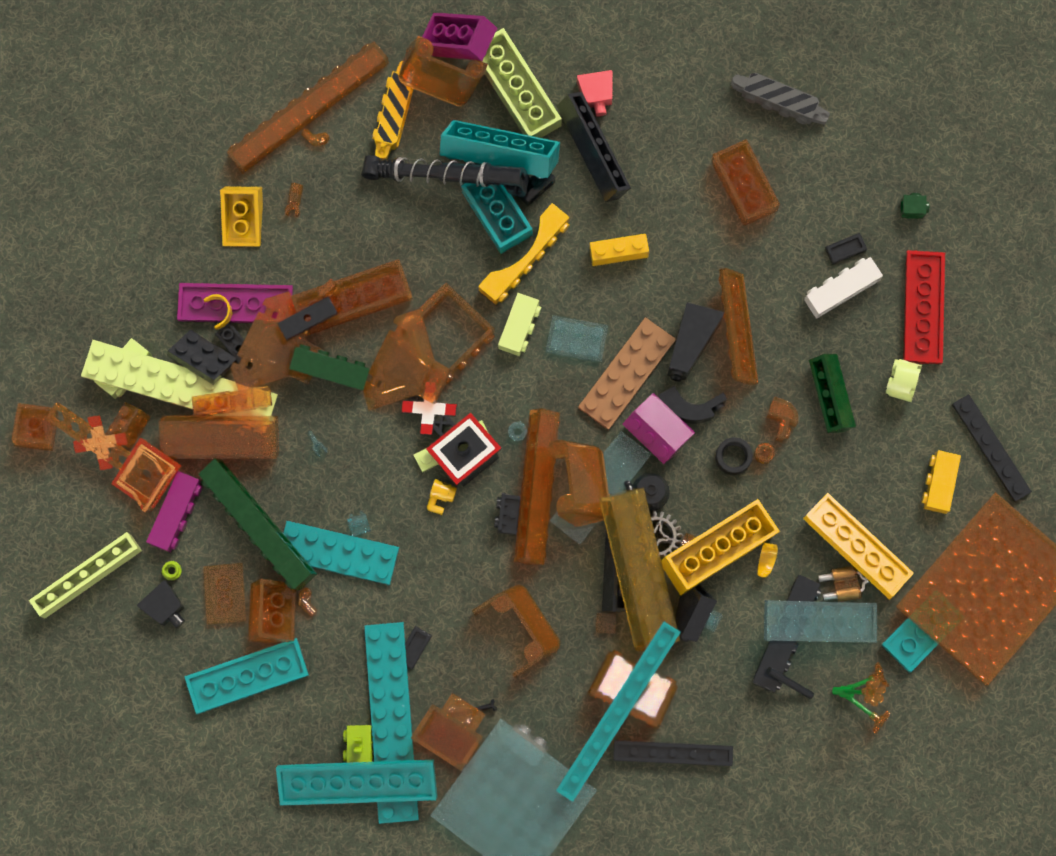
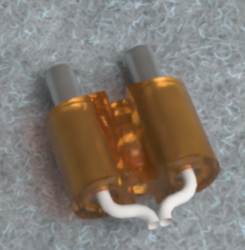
[818,566,868,602]

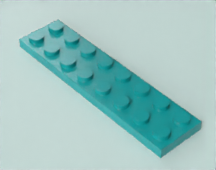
[276,760,437,805]

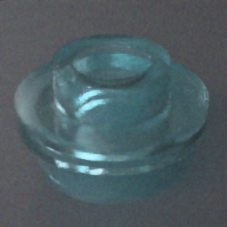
[508,422,527,441]

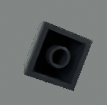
[667,302,724,382]

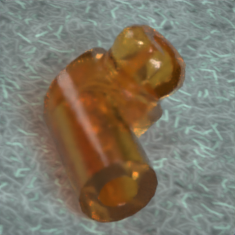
[301,129,330,146]
[298,588,318,617]

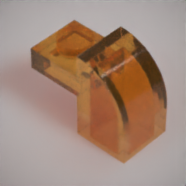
[766,396,798,443]

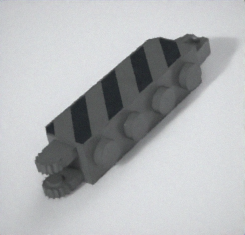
[731,73,830,125]

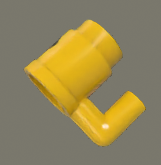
[427,479,457,515]

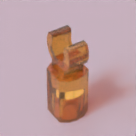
[285,183,303,217]

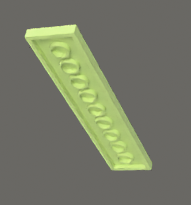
[81,340,278,431]

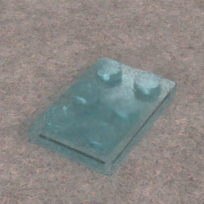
[546,315,608,363]

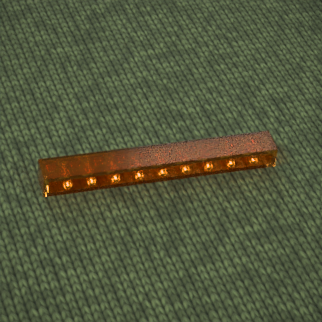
[227,41,389,174]

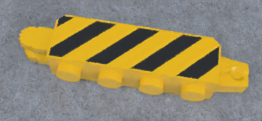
[372,60,414,160]

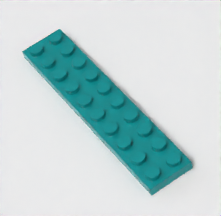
[364,622,419,824]

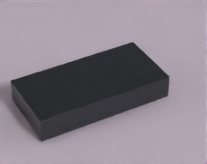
[825,233,867,265]
[405,626,432,670]

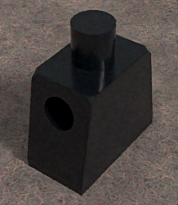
[137,580,185,629]

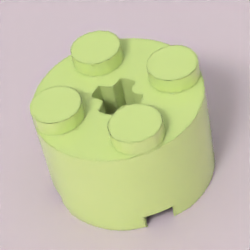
[886,359,922,402]

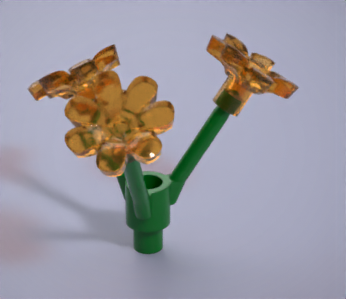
[832,662,891,734]

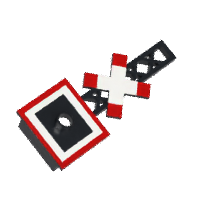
[387,362,502,487]

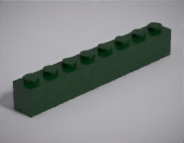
[198,459,317,590]

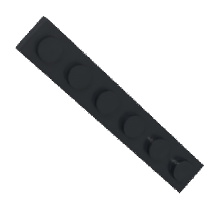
[952,394,1032,502]
[613,740,733,766]

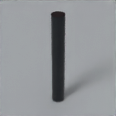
[766,667,814,699]

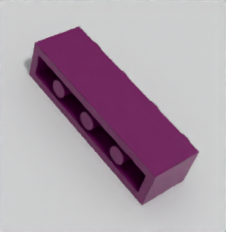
[146,471,203,553]

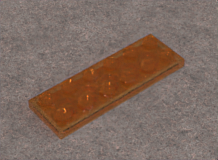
[719,268,758,385]

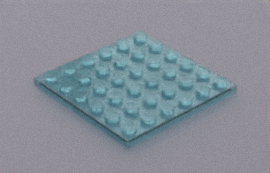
[430,718,597,856]

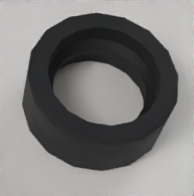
[715,437,753,475]

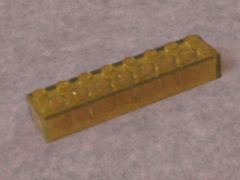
[599,488,680,651]

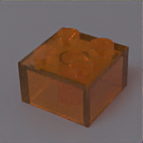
[11,403,59,451]

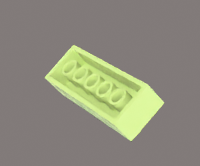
[476,28,562,138]

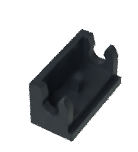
[519,173,555,206]

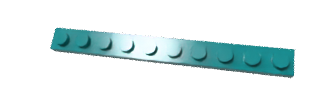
[556,621,681,802]

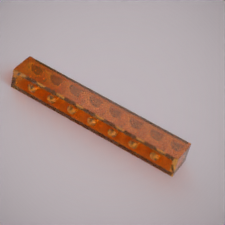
[514,408,560,566]

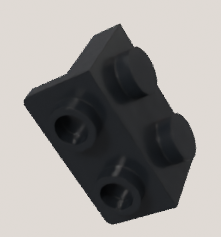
[494,493,525,536]

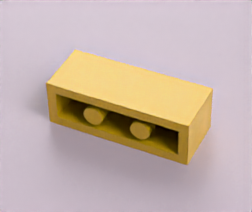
[589,234,649,266]
[921,450,961,514]

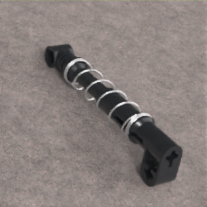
[361,155,530,197]

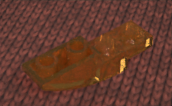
[192,386,272,416]

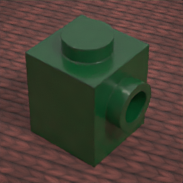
[901,193,929,219]

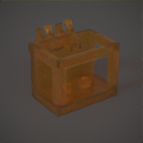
[411,693,486,772]

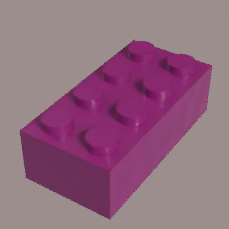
[419,13,497,61]

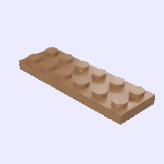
[578,317,676,430]

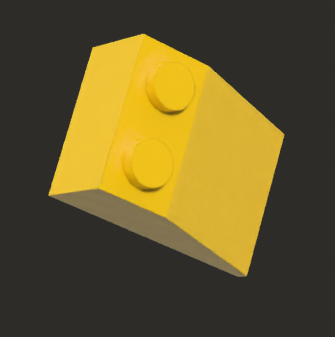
[220,187,263,246]

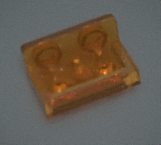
[105,402,150,449]

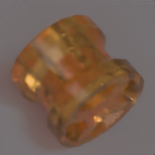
[754,443,775,464]

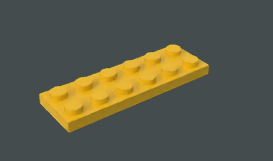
[803,493,914,600]

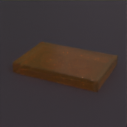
[203,563,246,625]

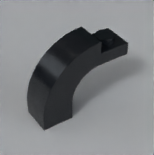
[658,386,727,424]

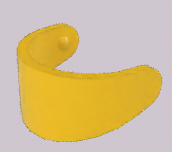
[203,294,232,329]
[757,542,778,577]

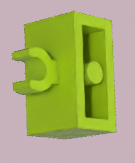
[343,725,372,763]

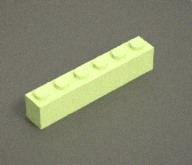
[29,532,142,618]

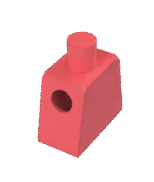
[577,70,612,117]

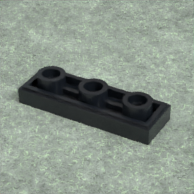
[277,296,338,341]
[215,323,265,378]

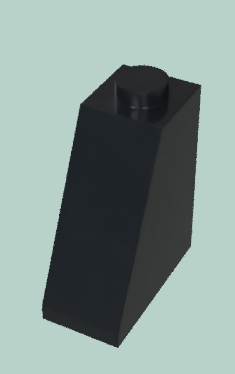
[673,584,717,642]

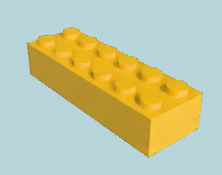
[659,499,780,595]

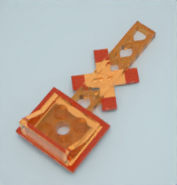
[46,402,181,512]

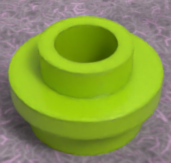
[162,561,182,581]

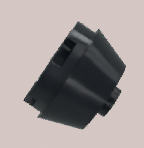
[633,473,670,511]

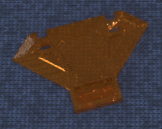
[231,291,325,392]
[363,309,452,410]

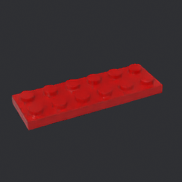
[903,250,945,365]

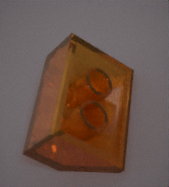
[248,579,296,643]

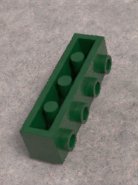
[288,344,370,390]
[809,354,856,433]

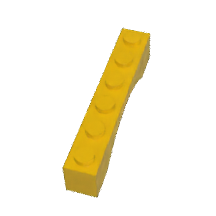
[478,203,570,305]

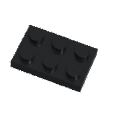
[167,330,237,385]

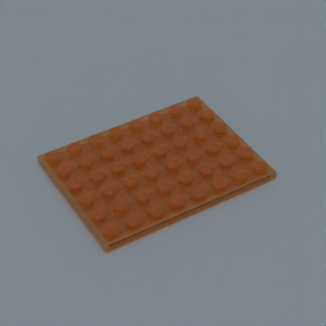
[896,492,1056,686]

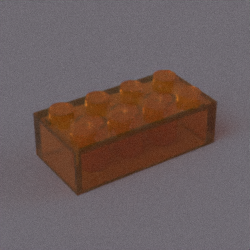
[711,139,780,226]

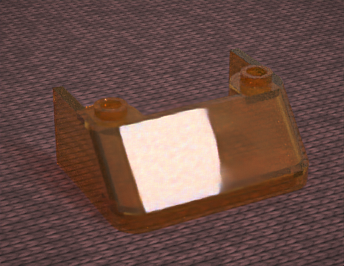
[472,585,560,679]

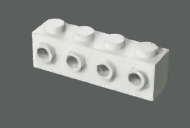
[804,257,883,319]

